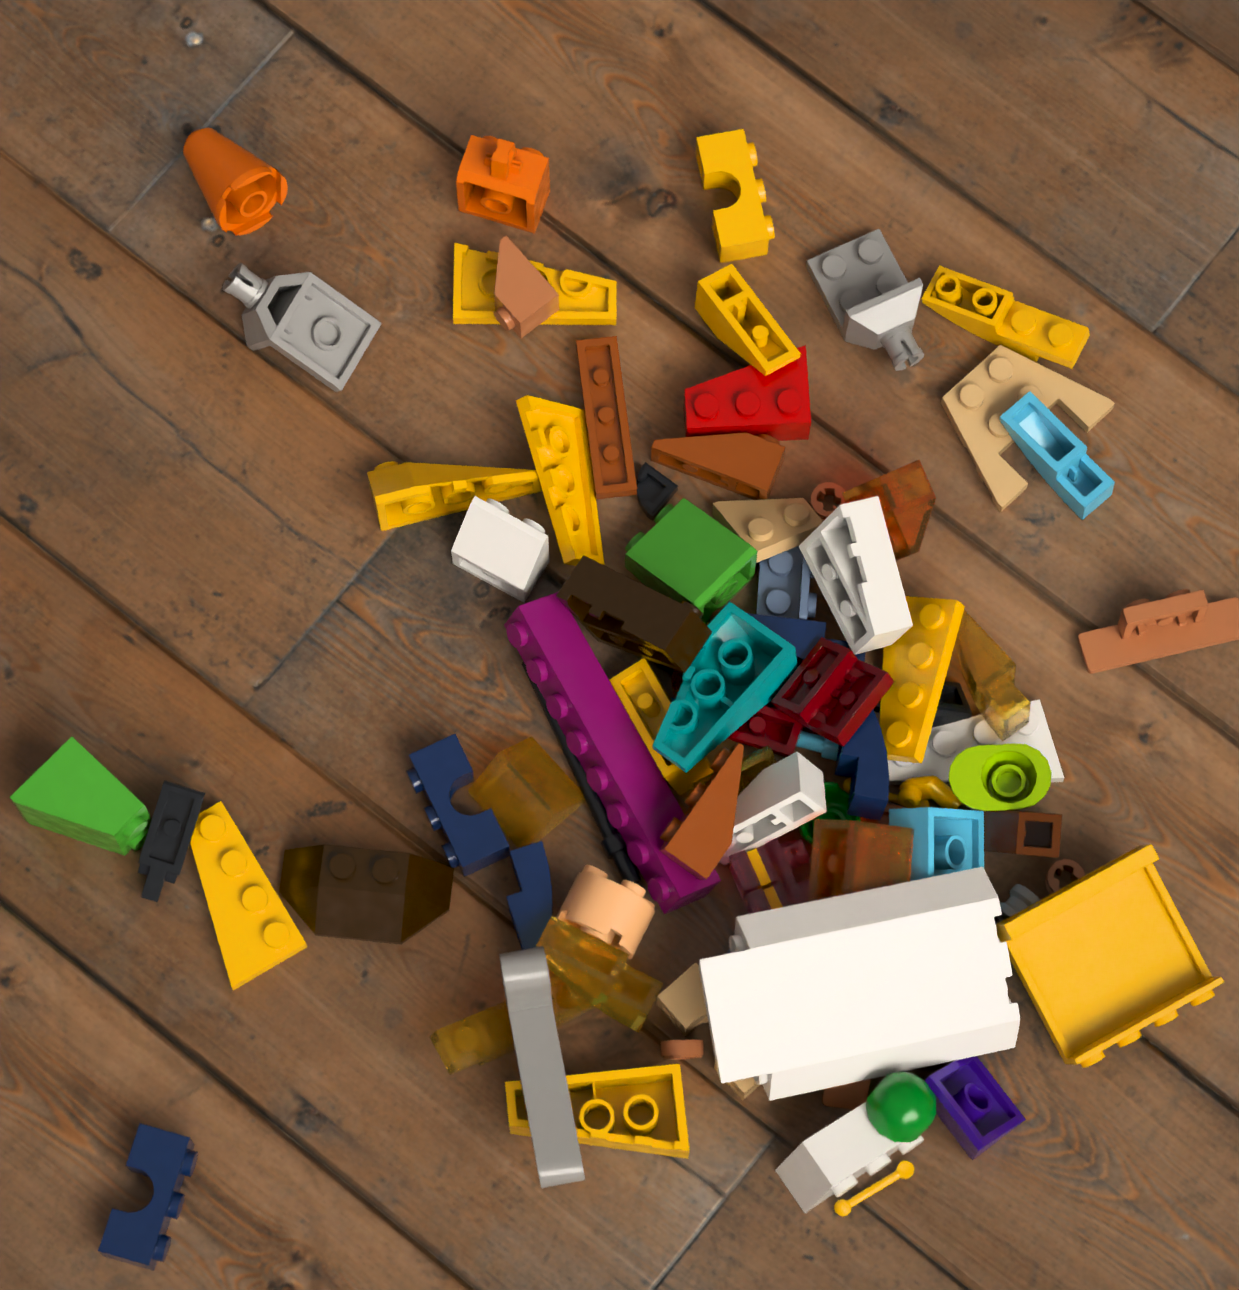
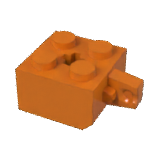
[456,135,550,234]

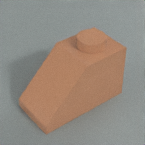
[493,235,559,339]

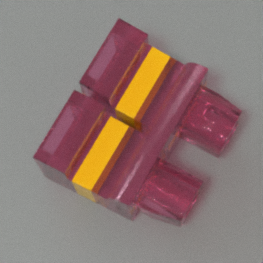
[727,838,826,914]

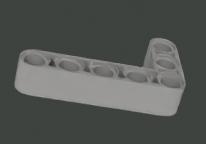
[499,946,585,1188]

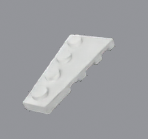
[888,699,1064,785]

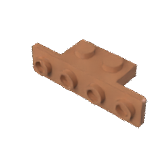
[1077,589,1239,674]

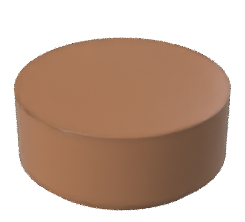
[660,1039,704,1060]

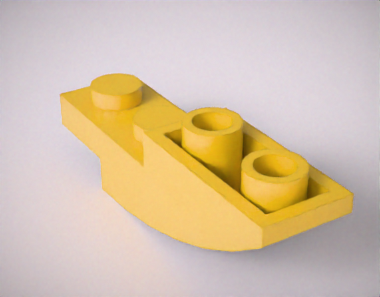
[921,265,1090,369]

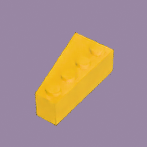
[505,1064,690,1159]

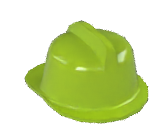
[948,743,1052,811]

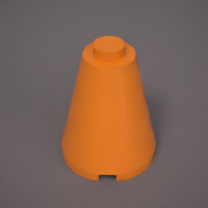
[183,128,288,236]

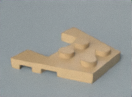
[941,345,1115,513]

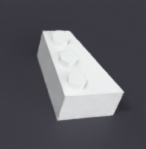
[799,496,913,655]
[775,1102,924,1213]

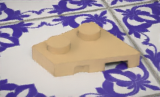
[713,498,823,563]

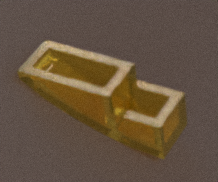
[956,610,1031,742]
[535,916,663,1033]

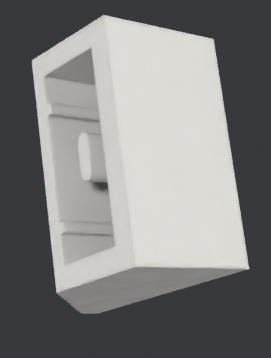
[451,496,549,603]

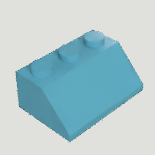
[888,807,984,885]

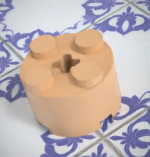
[555,865,655,959]

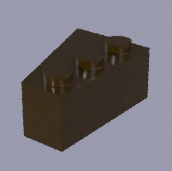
[556,555,712,673]

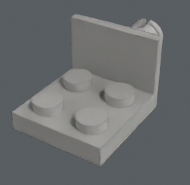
[806,229,924,371]
[222,263,382,392]

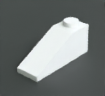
[719,751,827,865]

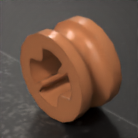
[809,482,847,521]
[1045,859,1085,894]

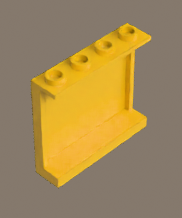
[996,844,1224,1068]

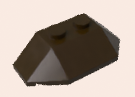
[279,844,454,945]

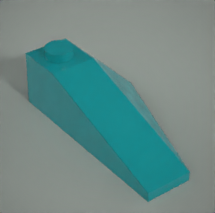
[652,601,798,773]

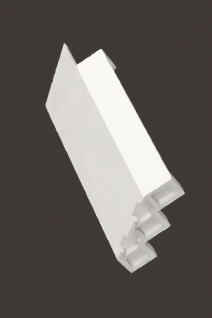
[699,867,1020,1101]

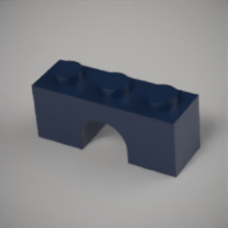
[406,734,510,877]
[98,1123,198,1271]

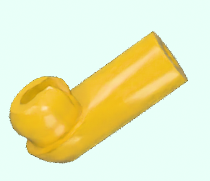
[898,775,961,809]

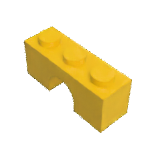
[695,129,775,263]

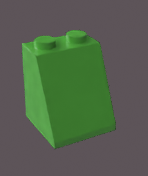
[625,498,758,624]
[10,736,152,856]

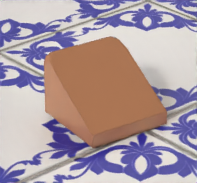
[822,1079,871,1110]

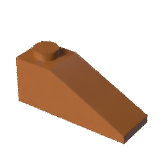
[651,432,785,500]

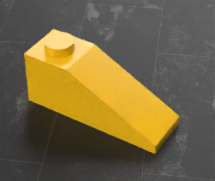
[695,264,801,376]
[609,658,714,795]

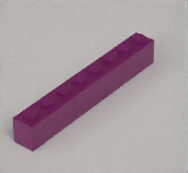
[504,592,721,914]

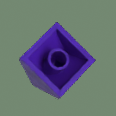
[924,1056,1026,1160]

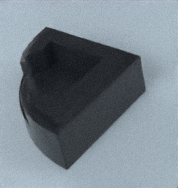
[637,462,678,521]

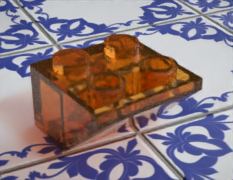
[842,460,936,561]
[808,819,914,902]

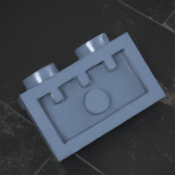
[756,539,817,620]

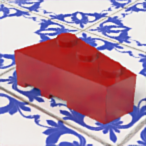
[683,345,811,441]

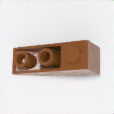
[659,743,744,881]

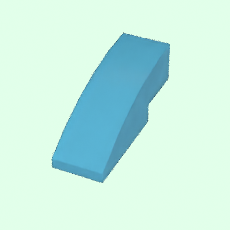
[999,391,1115,520]

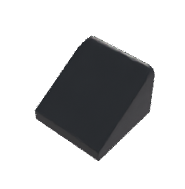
[932,681,972,728]

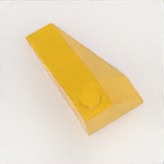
[367,461,541,531]

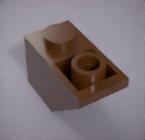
[976,810,1062,858]

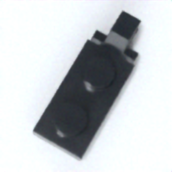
[138,780,206,902]

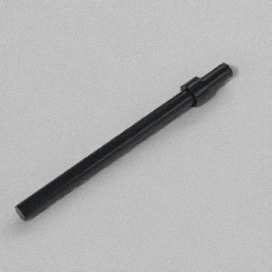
[522,661,641,884]

